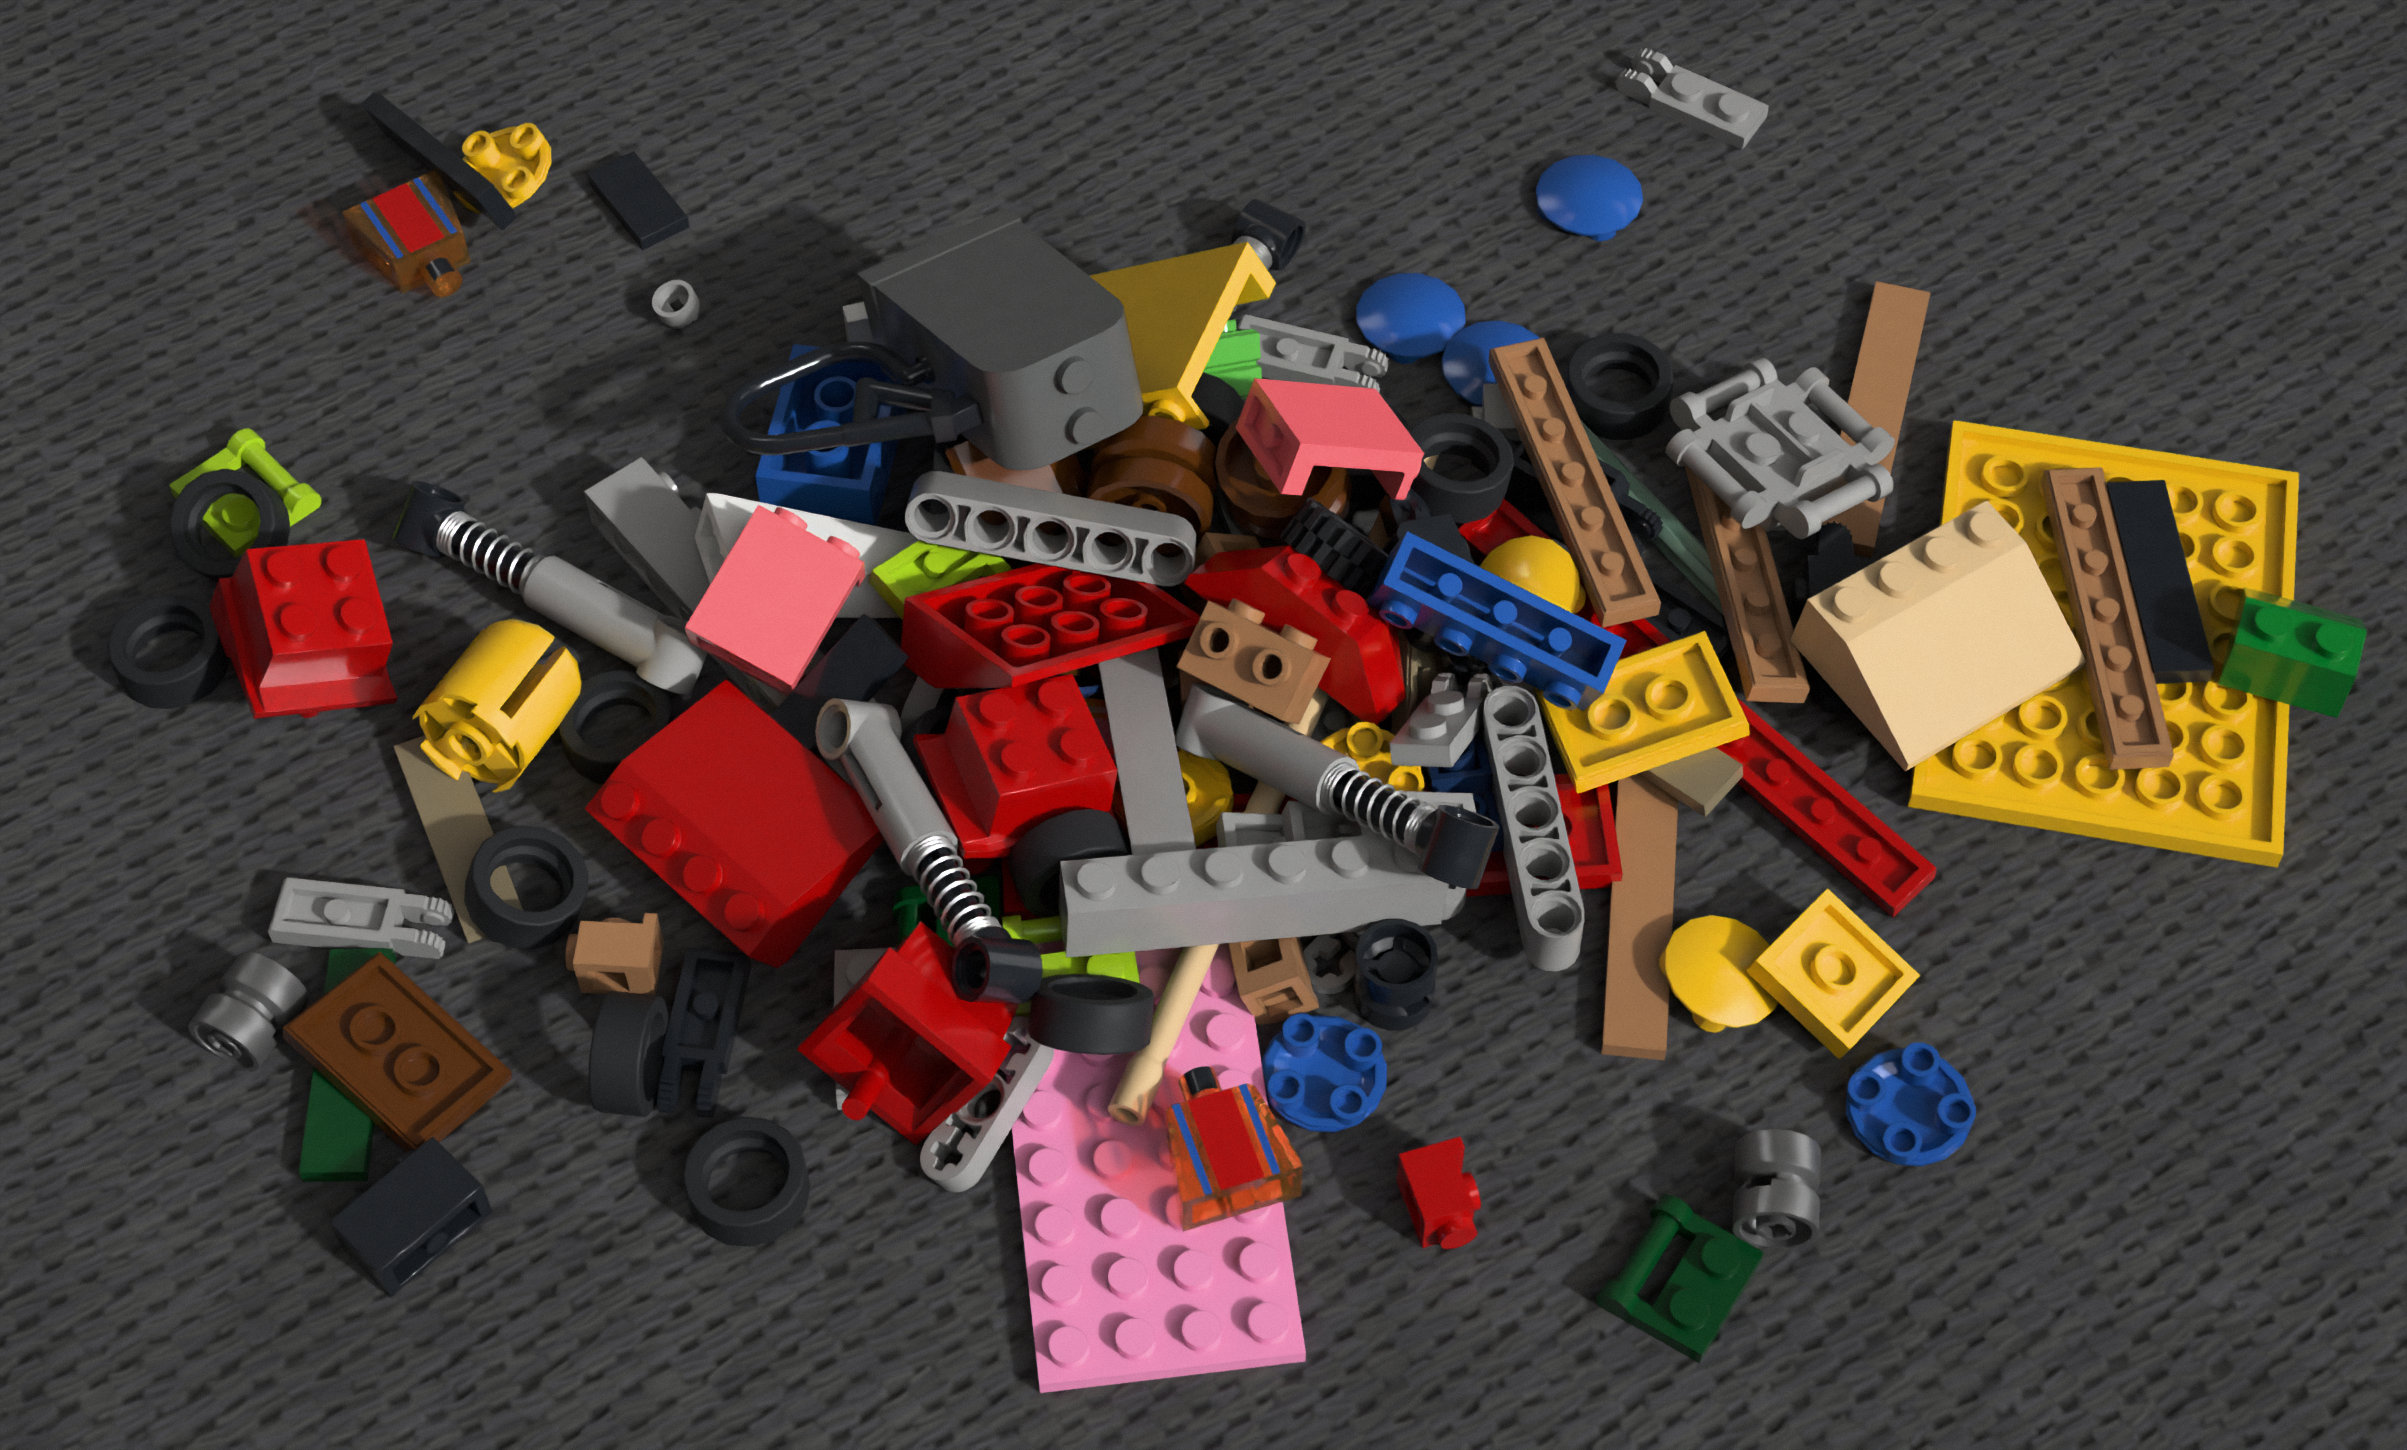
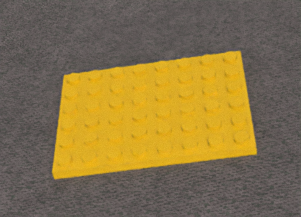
[1908,420,2299,868]

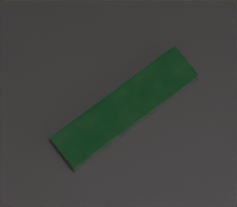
[299,948,396,1182]

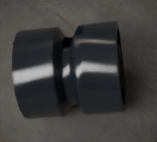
[1353,919,1438,1031]

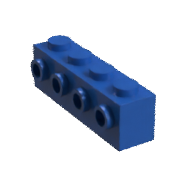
[1367,531,1627,711]

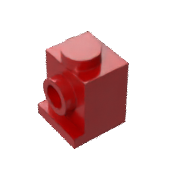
[1396,1136,1481,1249]

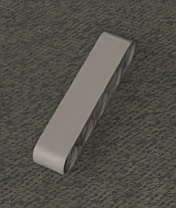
[905,471,1196,586]
[1098,646,1196,855]
[1481,686,1584,971]

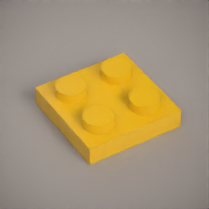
[1746,888,1920,1060]

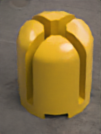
[413,618,582,793]

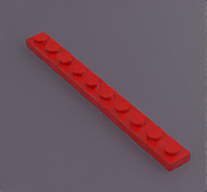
[1458,499,1937,918]

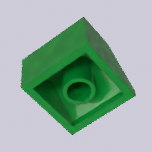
[2218,587,2367,718]

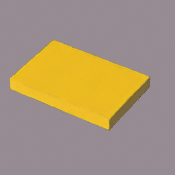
[1535,631,1750,794]

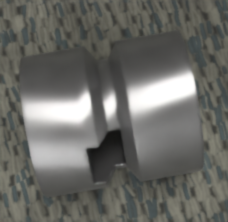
[188,951,309,1072]
[1732,1129,1821,1249]

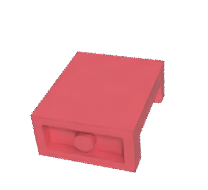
[1236,378,1424,500]
[685,505,865,696]

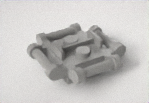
[1665,357,1895,539]

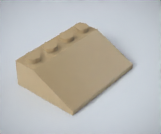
[1790,500,2086,771]

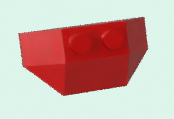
[1185,545,1406,726]

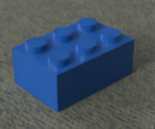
[755,344,907,526]

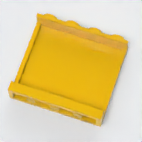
[1080,242,1276,451]

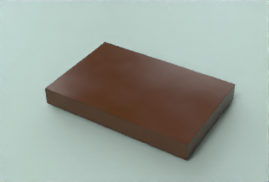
[283,951,512,1152]

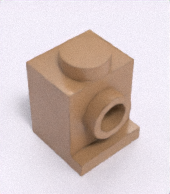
[566,913,664,995]
[1228,937,1319,1025]

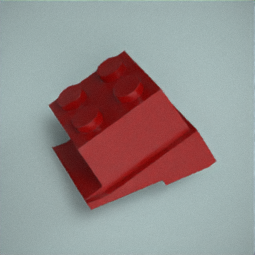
[209,539,398,719]
[913,674,1118,859]
[797,922,1020,1145]

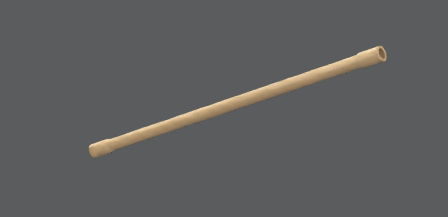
[1108,455,1439,1126]

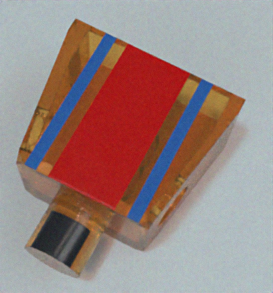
[342,170,471,297]
[1165,1066,1303,1232]

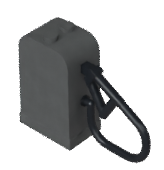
[718,207,1144,471]

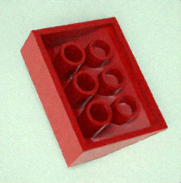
[901,563,1201,688]
[584,679,884,969]

